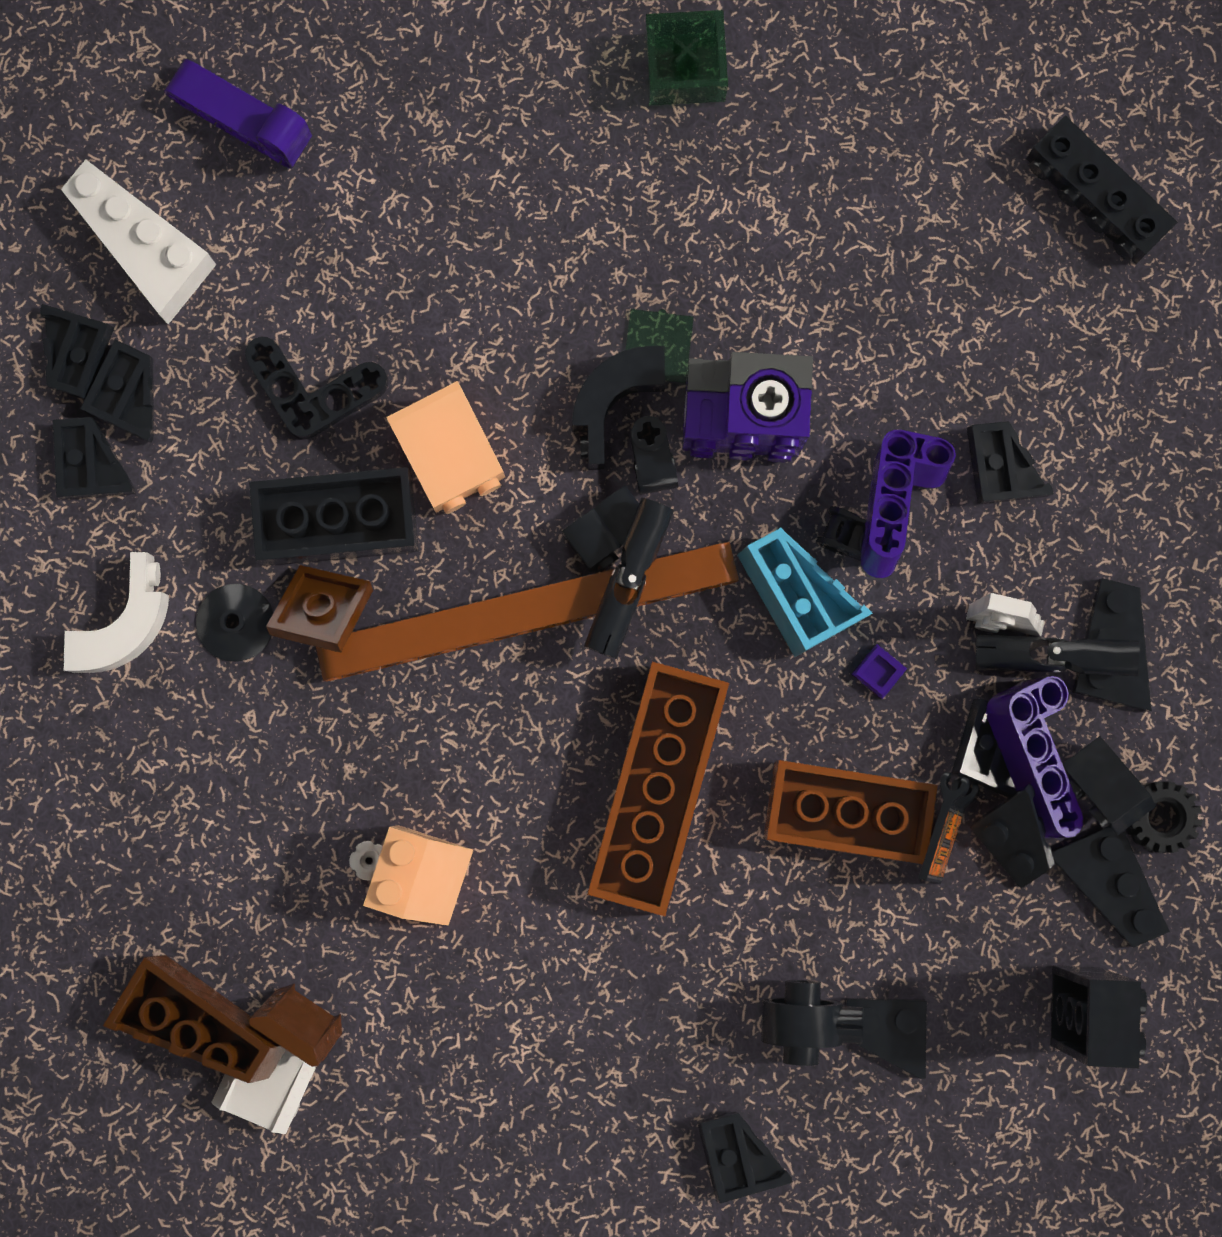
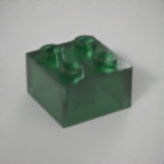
[645,10,728,106]

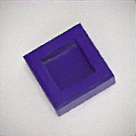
[851,644,907,699]

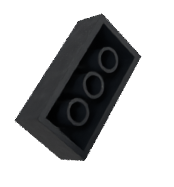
[249,467,419,566]
[1050,965,1147,1069]

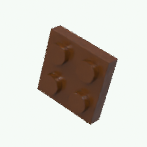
[266,565,373,653]

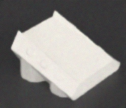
[212,1050,316,1134]

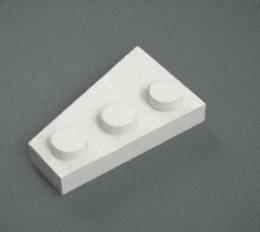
[966,593,1044,637]

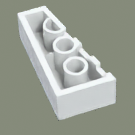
[61,159,216,324]

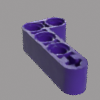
[164,59,312,169]
[861,430,956,578]
[986,676,1083,839]

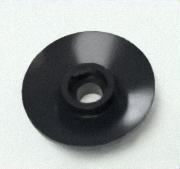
[196,584,273,662]

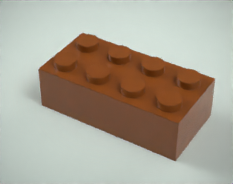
[763,760,938,864]

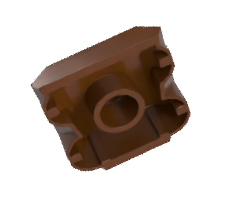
[249,983,342,1067]

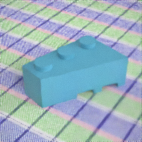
[737,528,873,657]

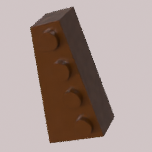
[103,955,286,1083]

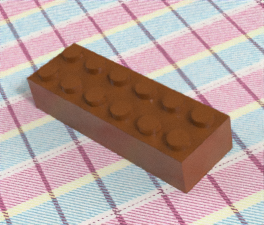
[587,661,729,916]

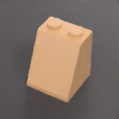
[386,381,505,514]
[363,825,473,925]

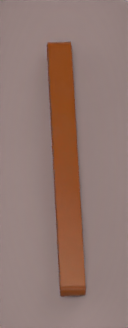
[315,542,740,682]

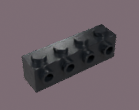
[1026,115,1178,264]

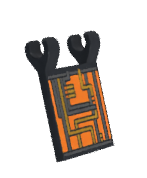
[919,772,980,884]

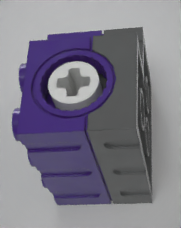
[682,352,813,463]

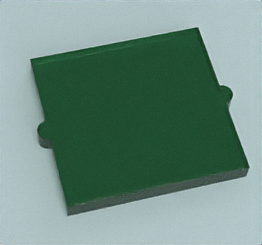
[626,309,694,383]

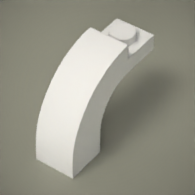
[64,552,169,673]

